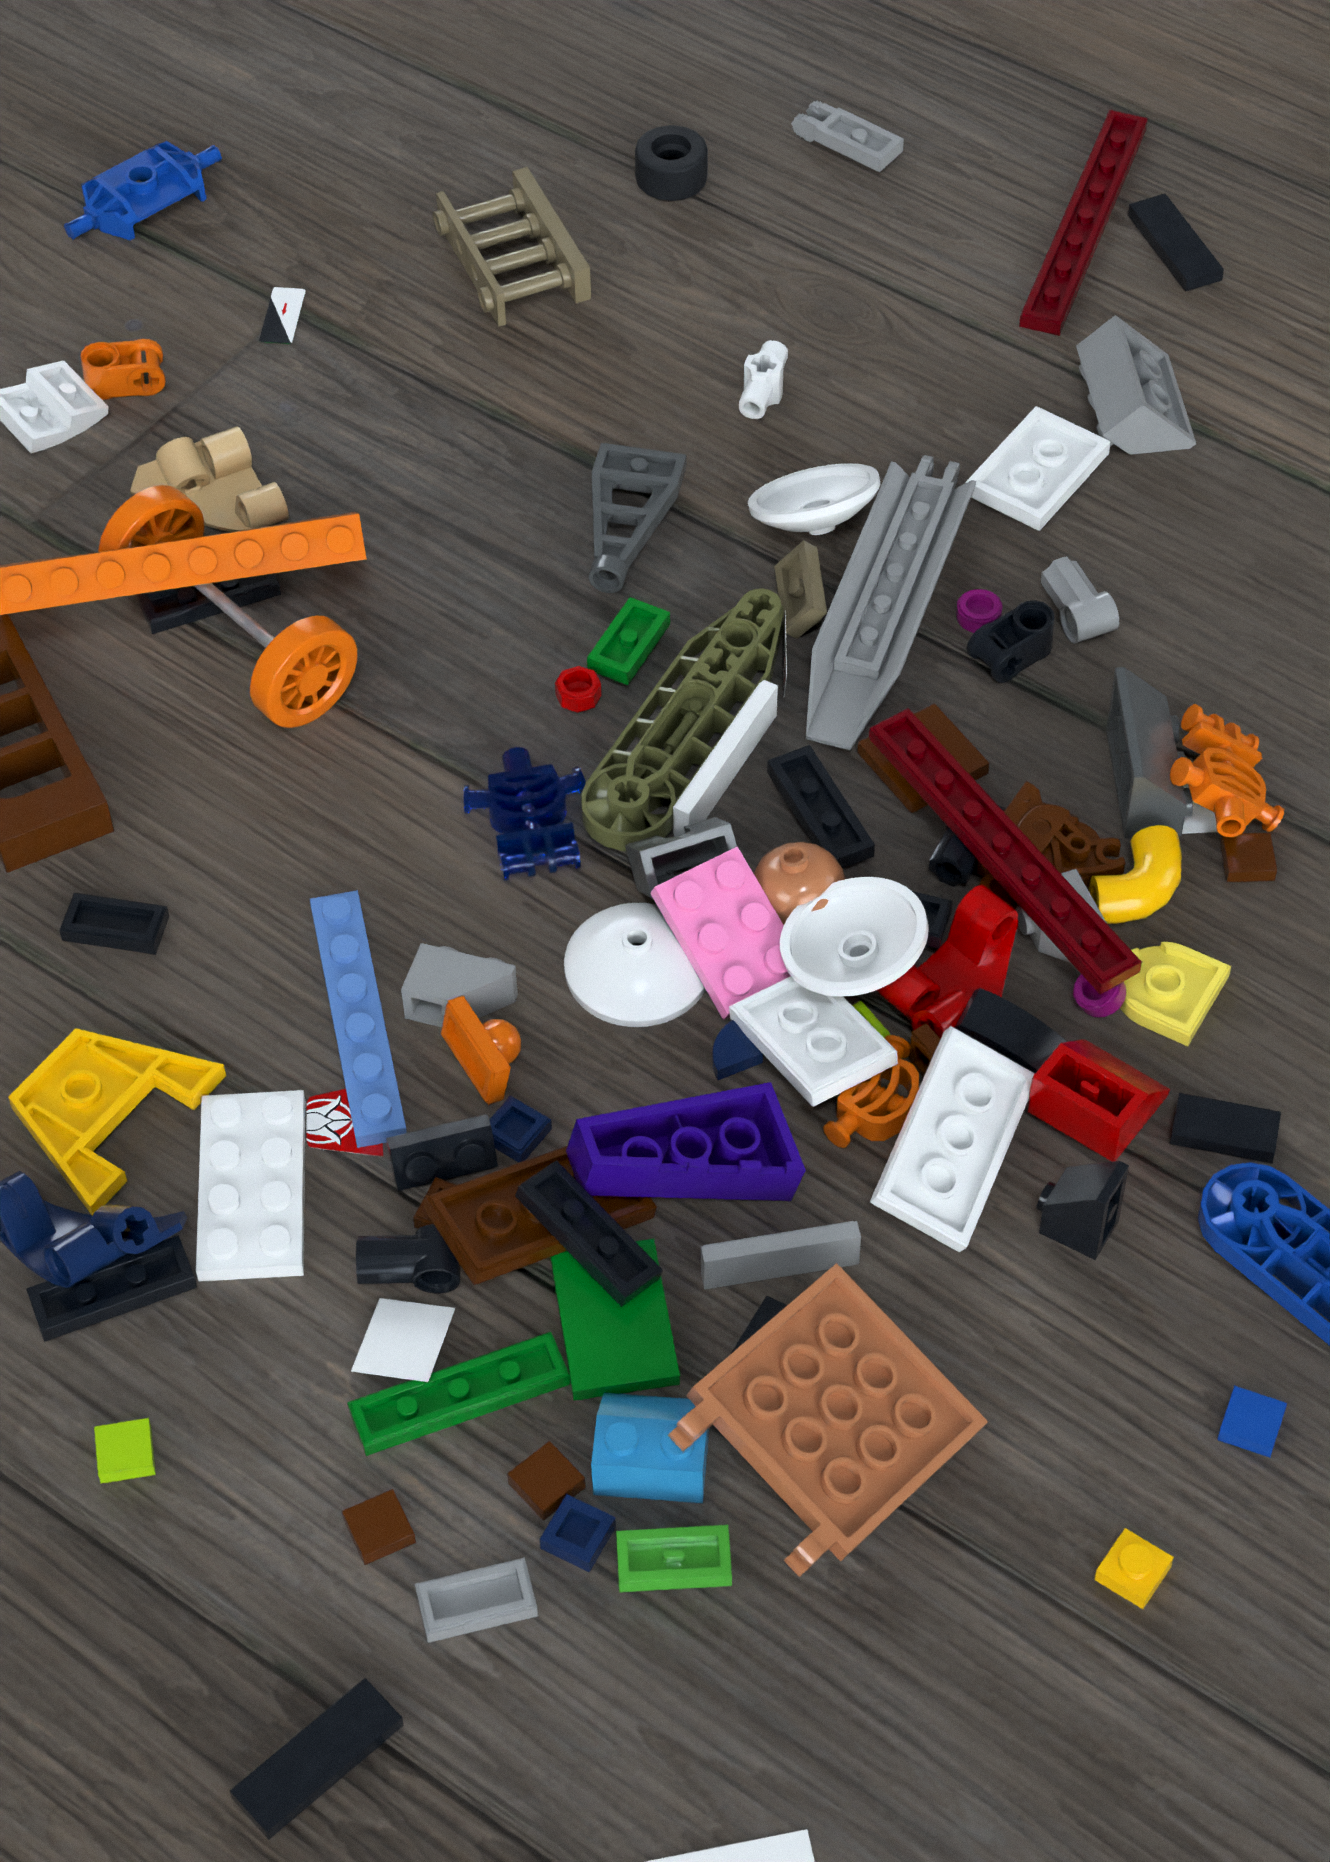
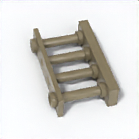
[433,167,591,327]

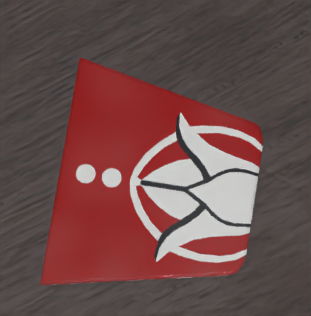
[306,1089,383,1157]

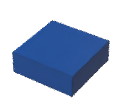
[1217,1386,1287,1458]

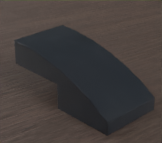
[954,988,1067,1073]

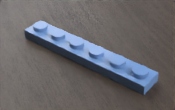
[310,890,407,1148]

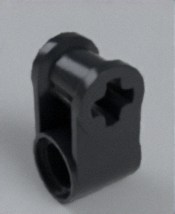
[966,600,1054,683]

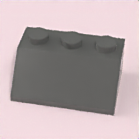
[1106,667,1193,839]

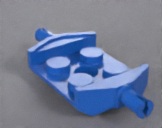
[64,141,222,240]

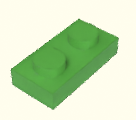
[616,1525,732,1592]

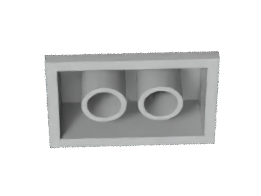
[1076,315,1196,455]

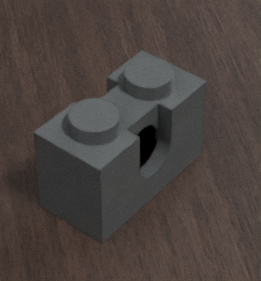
[625,817,737,898]

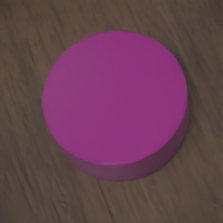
[956,589,1002,633]
[1073,974,1126,1018]

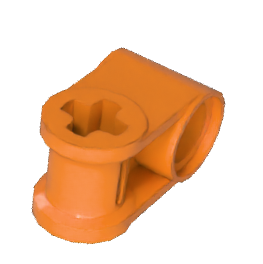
[80,339,166,400]

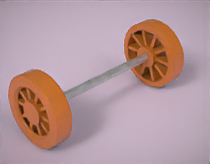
[98,485,358,728]

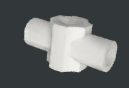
[739,340,788,419]

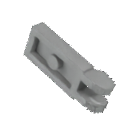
[791,100,904,172]

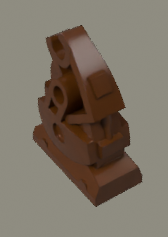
[976,781,1126,888]

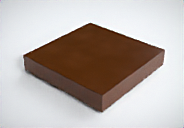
[858,703,990,814]

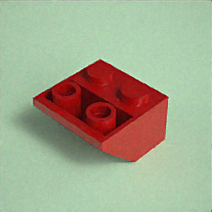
[1028,1039,1170,1162]

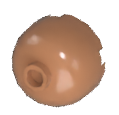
[753,842,846,925]

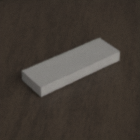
[701,1221,861,1290]

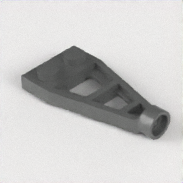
[589,443,687,593]

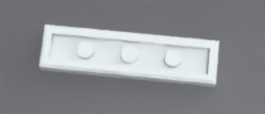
[673,680,778,837]

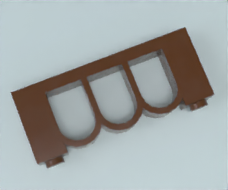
[0,614,114,873]

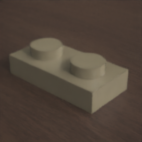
[774,540,827,639]

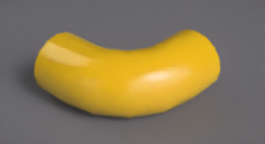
[1089,825,1182,924]

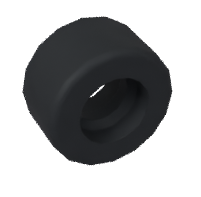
[635,125,708,201]

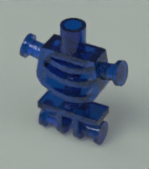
[464,747,586,881]

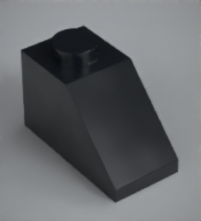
[1036,1161,1129,1260]

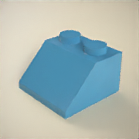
[591,1393,710,1503]

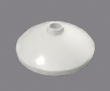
[748,463,880,535]
[780,877,929,996]
[564,903,706,1027]

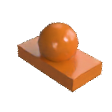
[441,996,521,1105]

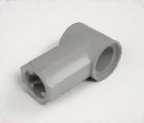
[1041,556,1119,644]

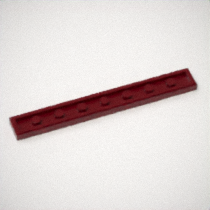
[1019,110,1148,336]
[869,708,1142,995]

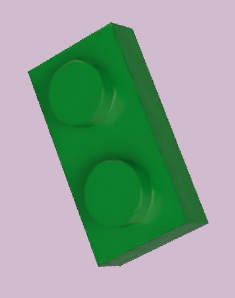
[587,597,670,685]

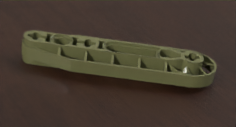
[581,588,784,851]

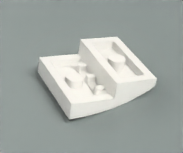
[0,361,109,453]

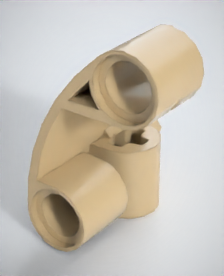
[130,426,289,532]

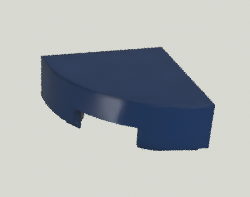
[713,1020,763,1080]

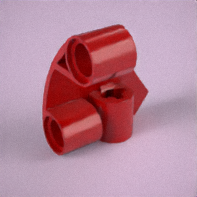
[877,884,1019,1039]

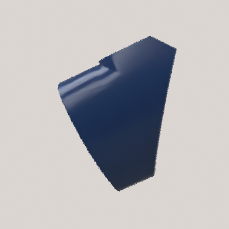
[0,1171,187,1288]

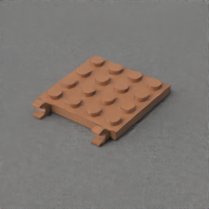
[668,1263,988,1577]

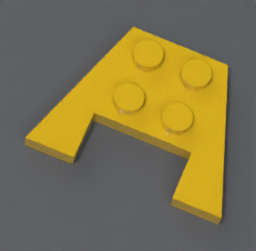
[8,1028,226,1216]

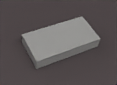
[415,1558,538,1643]

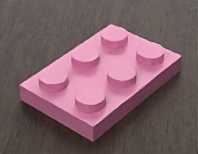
[650,846,790,1020]

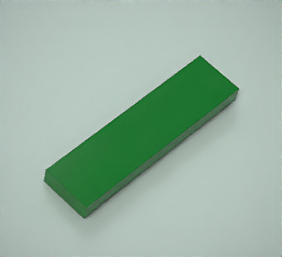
[347,1332,570,1456]

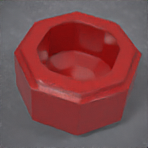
[555,666,602,713]

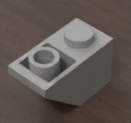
[401,943,518,1027]

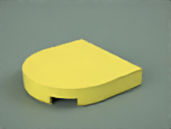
[1120,942,1231,1047]

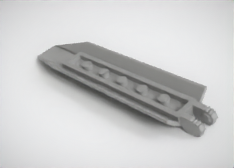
[806,455,976,750]

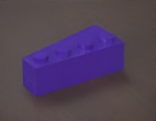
[566,1082,806,1201]

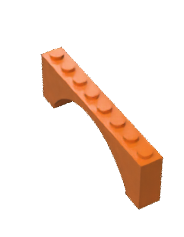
[0,512,366,615]

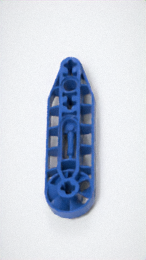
[1198,1162,1330,1346]

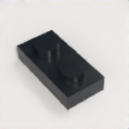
[386,1114,498,1191]

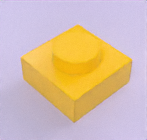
[1094,1528,1174,1609]

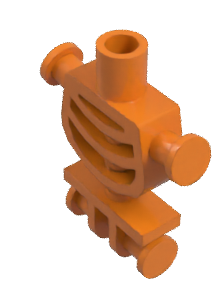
[1170,704,1284,837]
[823,1035,919,1148]

